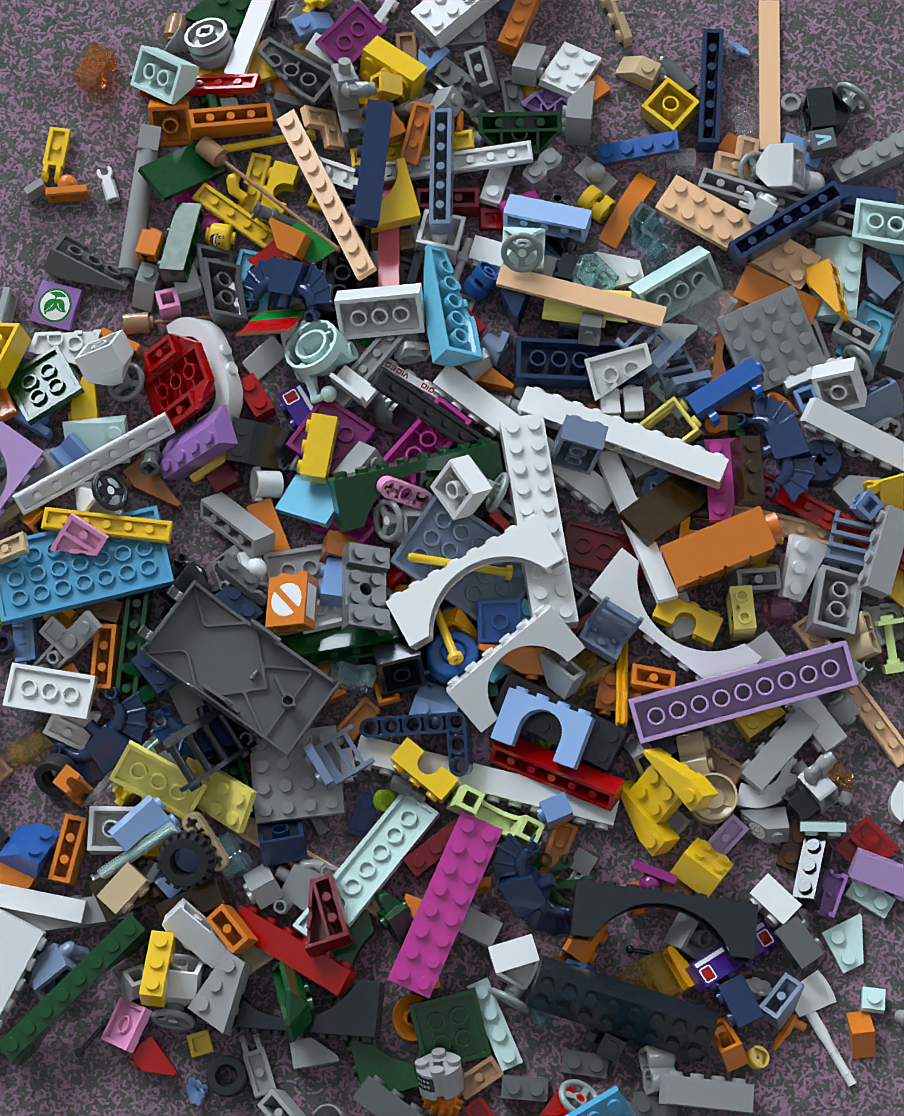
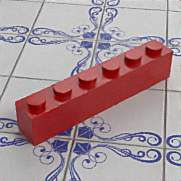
[489,737,625,812]
[236,904,358,997]

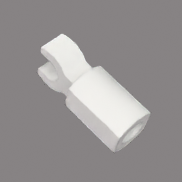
[97,166,120,204]

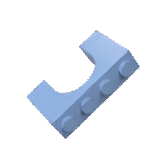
[490,686,595,770]
[108,795,199,898]

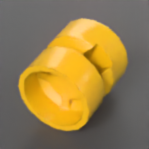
[577,184,616,223]

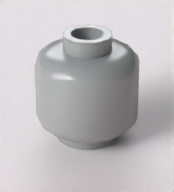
[826,692,859,725]

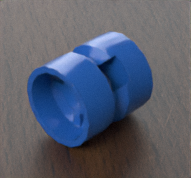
[463,261,499,301]

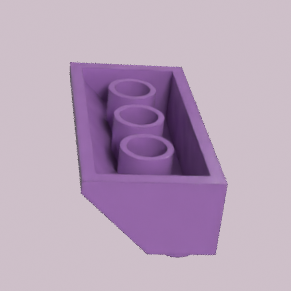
[158,404,238,480]

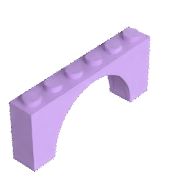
[0,421,44,518]

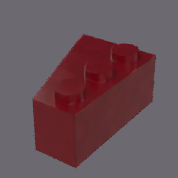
[305,873,354,958]

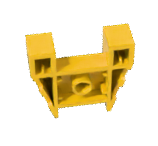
[621,747,719,856]

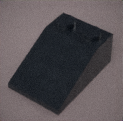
[225,417,295,473]

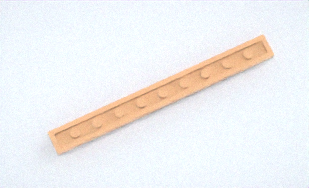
[276,109,377,281]

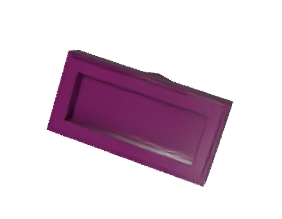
[631,860,677,889]

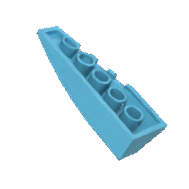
[424,244,482,367]

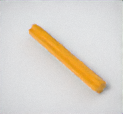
[615,641,628,728]

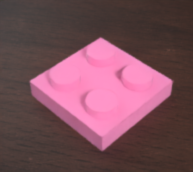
[101,997,152,1053]

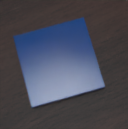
[477,599,522,644]

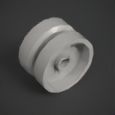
[184,18,235,69]

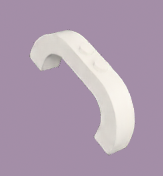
[166,317,243,422]

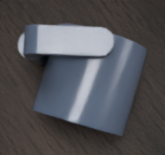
[480,331,515,369]

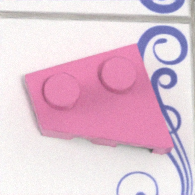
[50,513,109,556]

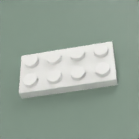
[2,663,98,721]

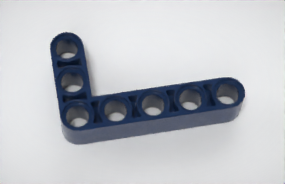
[359,711,473,777]

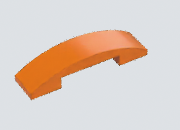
[598,173,657,250]

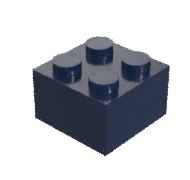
[713,974,764,1031]

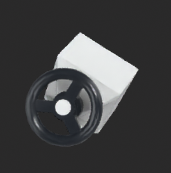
[75,470,128,515]

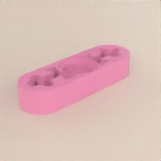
[376,476,433,510]

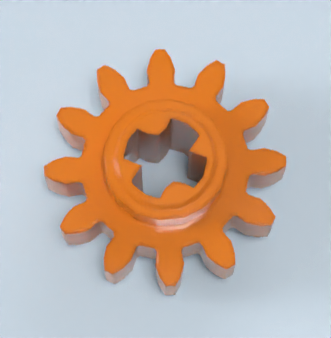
[422,1093,463,1116]

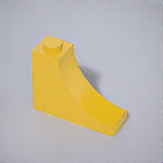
[370,158,421,234]

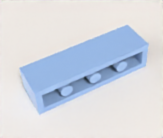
[503,194,592,243]

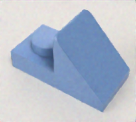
[418,46,451,84]

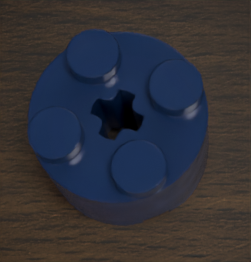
[808,439,842,488]

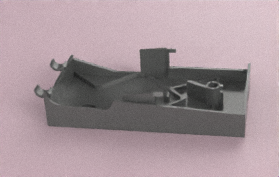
[137,580,340,758]

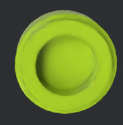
[373,789,395,812]

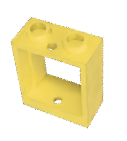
[639,396,703,445]
[725,585,757,642]

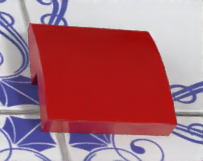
[835,816,900,864]

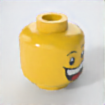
[205,223,237,251]

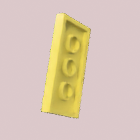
[109,740,209,819]
[186,757,257,833]

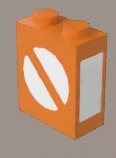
[265,571,319,634]

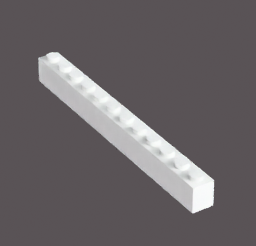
[354,735,619,831]

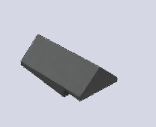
[195,243,248,327]

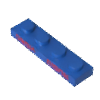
[597,130,680,167]

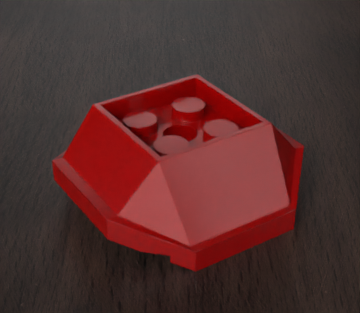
[143,333,216,429]

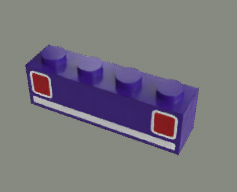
[278,383,315,431]
[685,919,778,993]

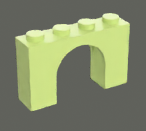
[446,784,546,848]

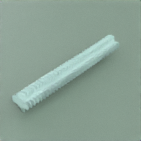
[97,821,177,880]

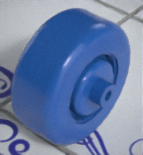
[426,631,480,684]

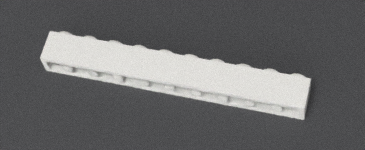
[432,366,613,515]
[517,386,729,490]

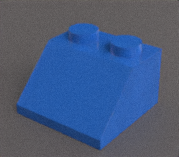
[0,823,60,879]

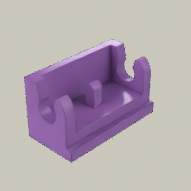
[810,869,849,921]

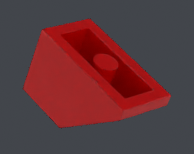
[129,1036,180,1077]

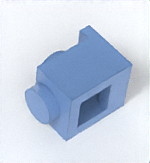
[792,384,817,417]
[849,489,884,520]

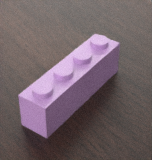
[848,847,904,901]

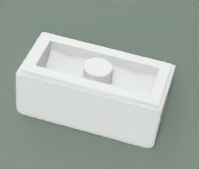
[242,335,285,381]

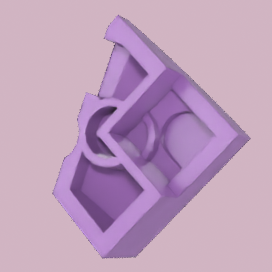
[520,87,568,114]

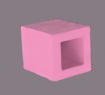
[155,287,182,319]

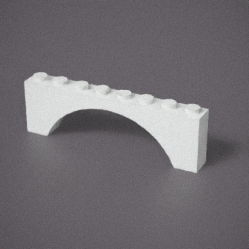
[386,513,568,650]
[589,548,762,680]
[0,908,47,1029]

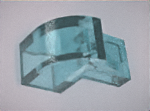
[328,661,377,693]

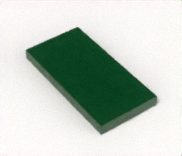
[138,140,227,202]

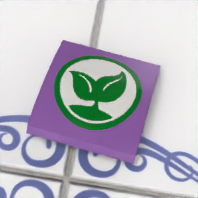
[30,280,83,331]

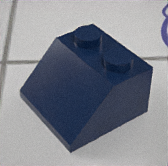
[498,287,531,332]
[257,819,308,867]

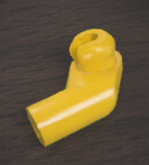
[226,172,249,203]

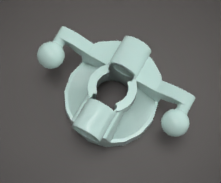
[284,320,359,404]

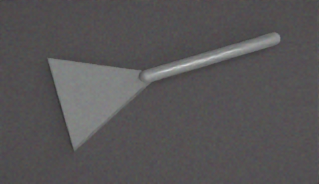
[129,27,189,77]

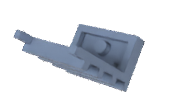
[614,325,686,379]
[650,346,712,400]
[823,510,876,574]
[578,596,644,664]
[303,724,375,791]

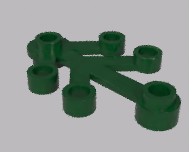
[532,853,596,908]

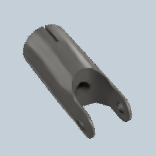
[660,55,698,95]

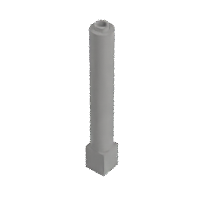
[118,124,162,277]

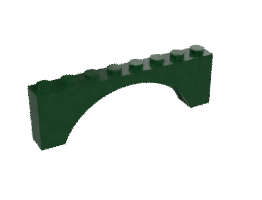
[328,438,507,532]
[331,910,419,1093]
[0,914,151,1065]

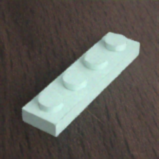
[467,978,523,1072]

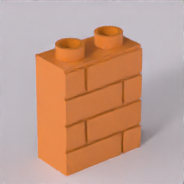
[660,506,784,594]

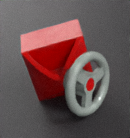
[539,1079,599,1116]

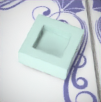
[861,987,886,1014]

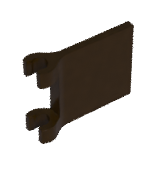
[89,855,163,923]

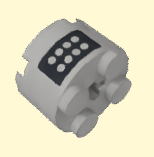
[415,1048,464,1101]

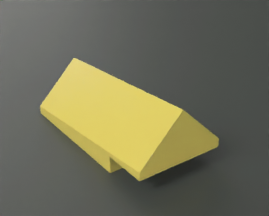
[542,290,632,328]

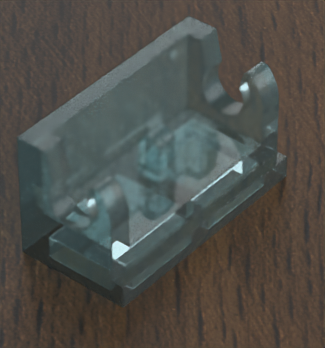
[572,253,619,290]

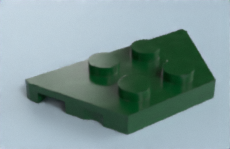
[185,0,252,38]

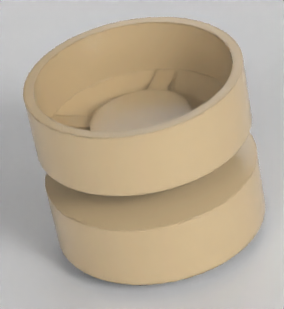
[689,773,738,826]

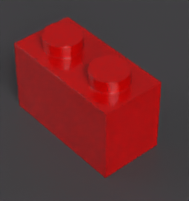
[240,373,277,423]

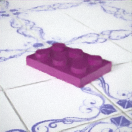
[315,1,387,64]

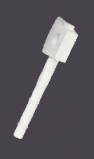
[794,970,857,1087]

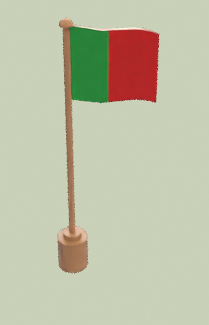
[195,136,342,267]
[123,307,309,337]

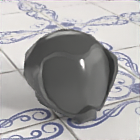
[373,393,416,435]

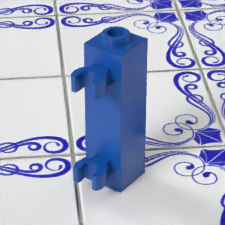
[686,357,765,427]

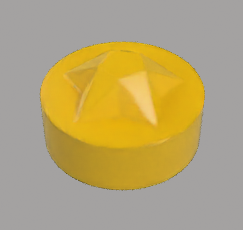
[746,1045,770,1070]

